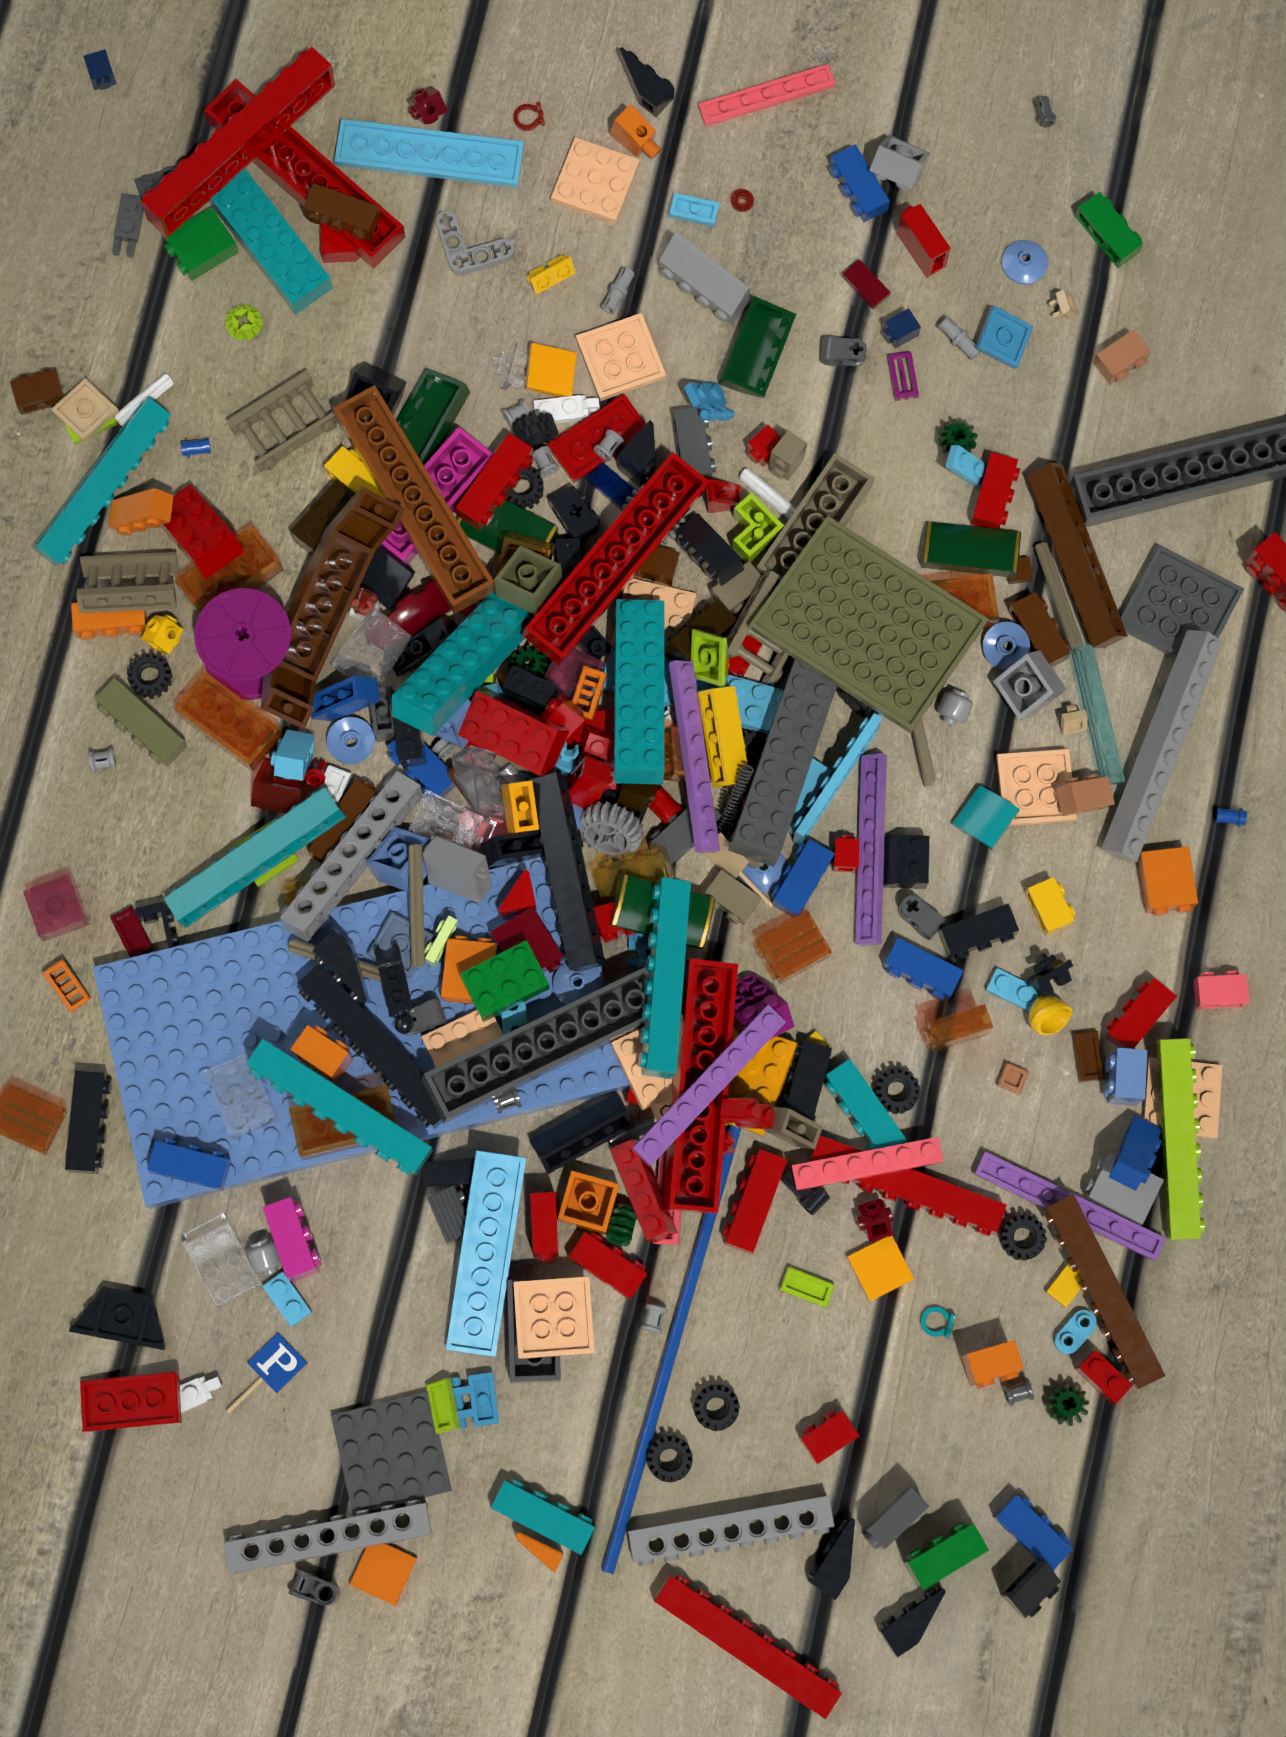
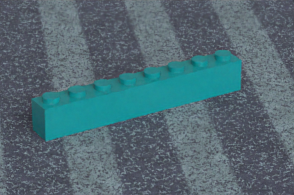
[32,397,171,565]
[164,787,346,928]
[638,877,691,1079]
[246,1039,433,1176]

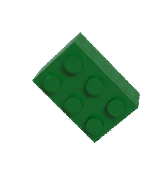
[460,940,550,1022]
[903,1522,990,1590]

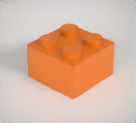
[290,1025,353,1084]
[558,1171,620,1235]
[961,1340,1024,1389]

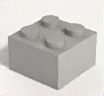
[869,135,931,189]
[993,650,1067,720]

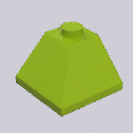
[691,629,729,686]

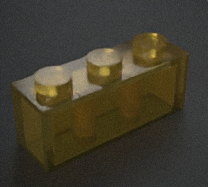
[593,846,674,898]

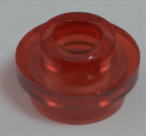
[731,189,754,212]

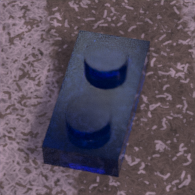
[587,462,636,511]

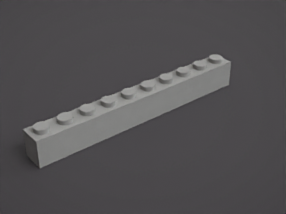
[1101,630,1223,862]

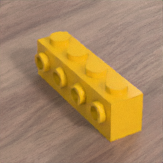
[698,686,749,788]

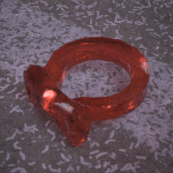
[513,101,545,131]

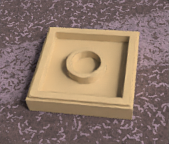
[51,378,119,443]

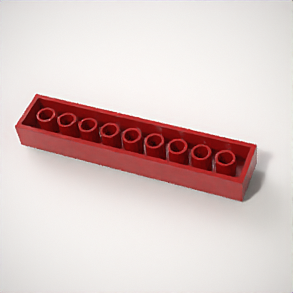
[141,46,335,239]
[204,79,406,269]
[522,452,710,666]
[662,958,738,1214]

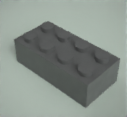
[507,1278,561,1383]

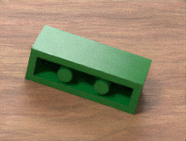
[1075,192,1143,269]

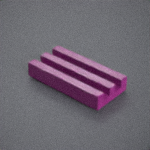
[887,351,919,401]

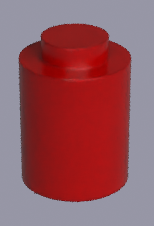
[648,788,683,825]

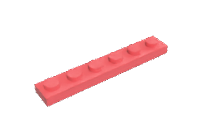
[791,1137,943,1191]

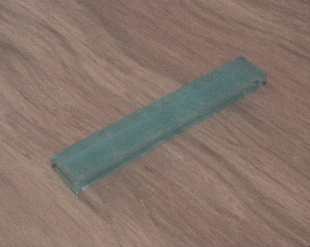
[1071,646,1125,785]

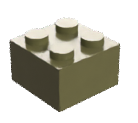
[494,545,563,615]

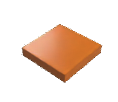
[349,1544,418,1606]

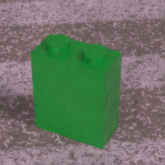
[164,207,239,281]

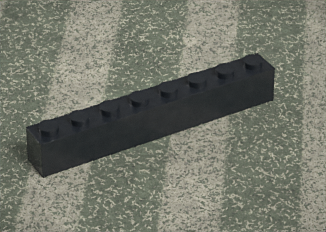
[530,772,606,972]
[297,963,443,1129]

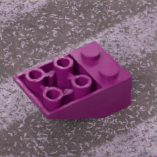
[733,973,795,1039]

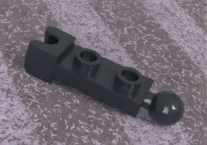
[375,945,414,1034]

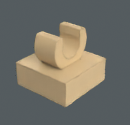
[1049,289,1079,319]
[1061,704,1088,735]

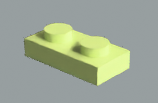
[425,916,459,967]

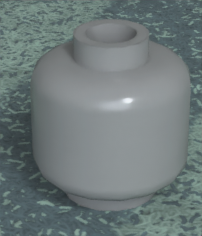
[938,689,973,726]
[246,1237,281,1276]

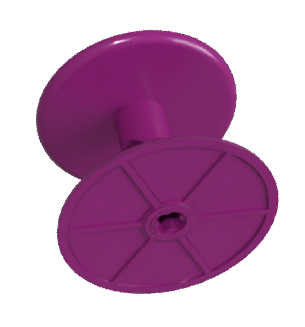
[194,588,291,700]

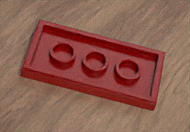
[547,394,646,484]
[80,1371,182,1432]

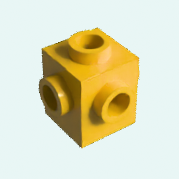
[140,615,184,654]

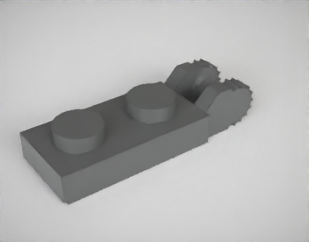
[112,194,144,258]

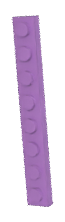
[669,660,720,853]
[855,753,887,946]
[631,1004,786,1166]
[974,1152,1166,1262]

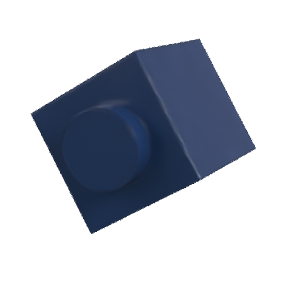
[83,49,116,90]
[882,308,921,349]

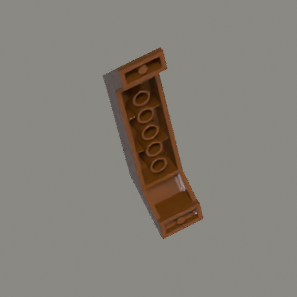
[260,487,405,729]

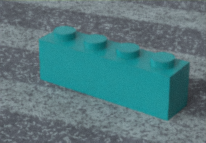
[824,1059,907,1150]
[491,1479,595,1555]

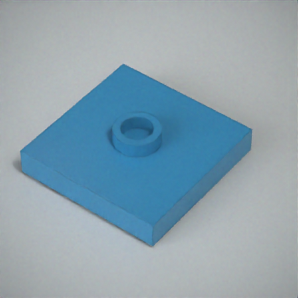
[975,305,1033,369]

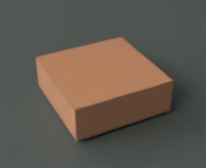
[997,1062,1029,1095]

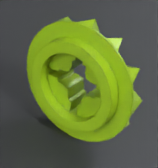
[225,303,263,340]

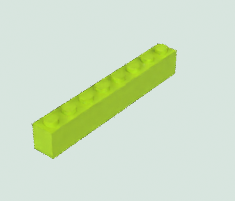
[1157,1039,1205,1240]

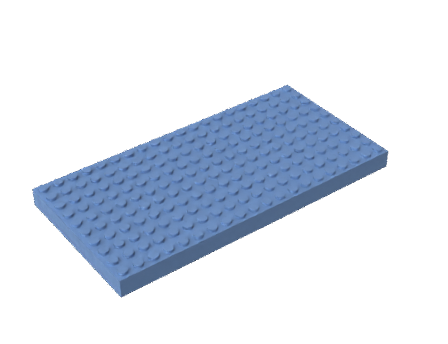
[93,856,630,1209]

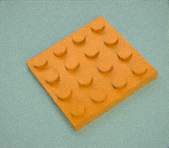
[725,1027,798,1137]

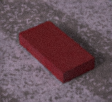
[842,260,891,309]
[110,906,154,958]

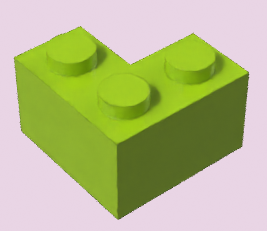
[732,492,784,563]

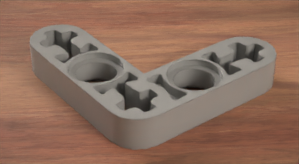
[436,210,515,276]

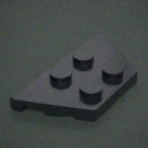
[69,1286,166,1351]

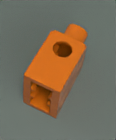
[609,104,661,159]

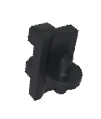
[1024,953,1073,996]

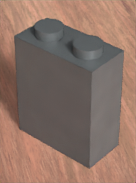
[864,1487,929,1549]

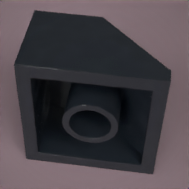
[346,363,407,415]
[618,420,656,488]
[883,835,930,889]
[1001,1559,1061,1618]

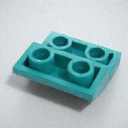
[952,786,1020,850]

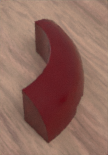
[365,580,451,651]

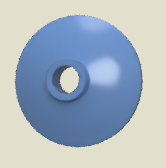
[1002,240,1048,284]
[983,622,1030,670]
[327,717,375,764]
[741,853,787,893]
[553,963,602,1005]

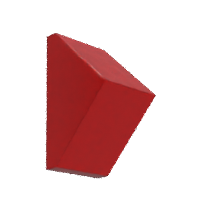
[321,223,359,263]
[705,479,743,513]
[498,869,537,917]

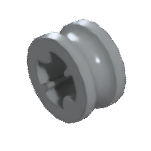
[432,739,456,760]

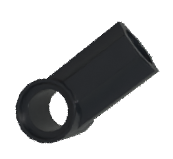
[780,1168,831,1216]

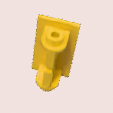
[526,255,576,295]

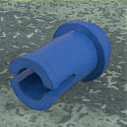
[181,438,211,458]
[1216,807,1247,827]

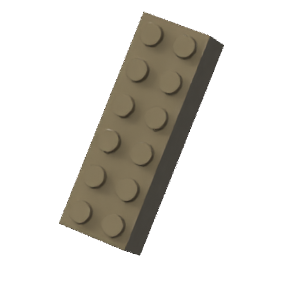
[757,453,874,584]

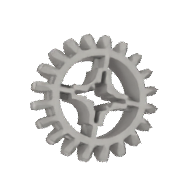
[579,801,644,858]

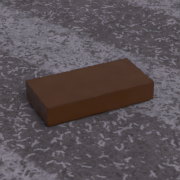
[1072,1031,1105,1083]

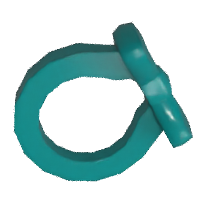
[920,1307,956,1339]

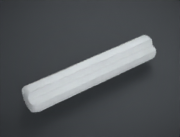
[114,373,173,426]
[740,468,797,519]

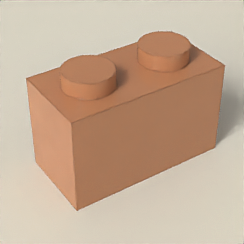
[1093,329,1151,385]
[1056,774,1115,817]

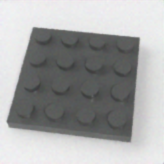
[1121,545,1244,659]
[331,1391,452,1515]

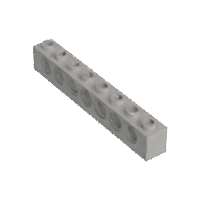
[280,771,423,942]
[628,1496,834,1566]
[224,1500,432,1574]

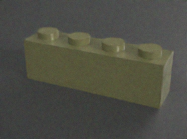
[95,678,187,767]

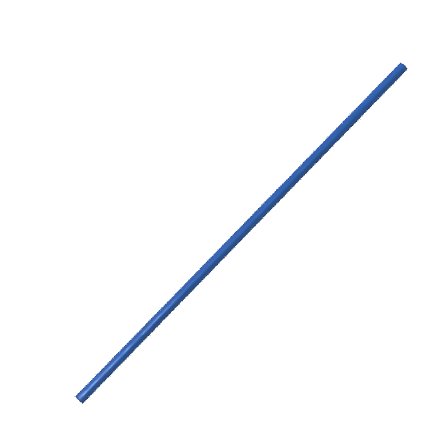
[602,1125,741,1574]

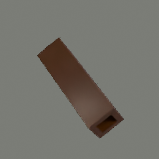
[307,779,377,864]

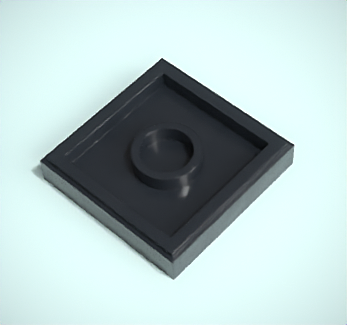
[359,545,415,610]

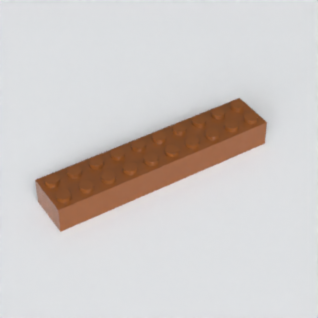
[333,385,496,614]

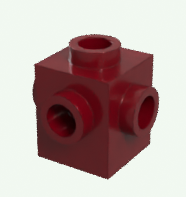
[408,86,448,125]
[856,1199,894,1243]

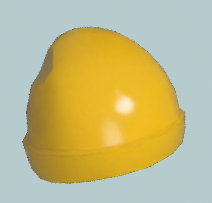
[1029,995,1072,1036]

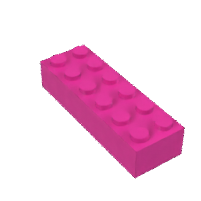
[381,427,493,565]

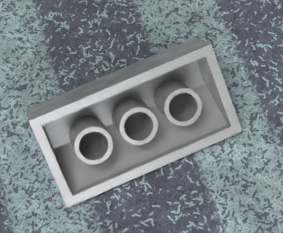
[659,231,749,325]

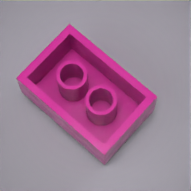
[262,1197,322,1282]

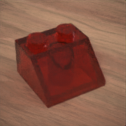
[251,758,311,814]

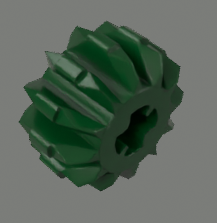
[937,418,978,453]
[508,645,549,678]
[606,1204,637,1246]
[1046,1383,1089,1426]

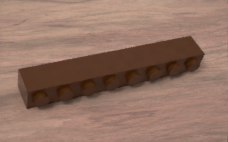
[1027,462,1128,648]
[1044,1194,1166,1389]

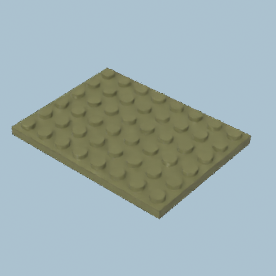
[749,516,989,734]

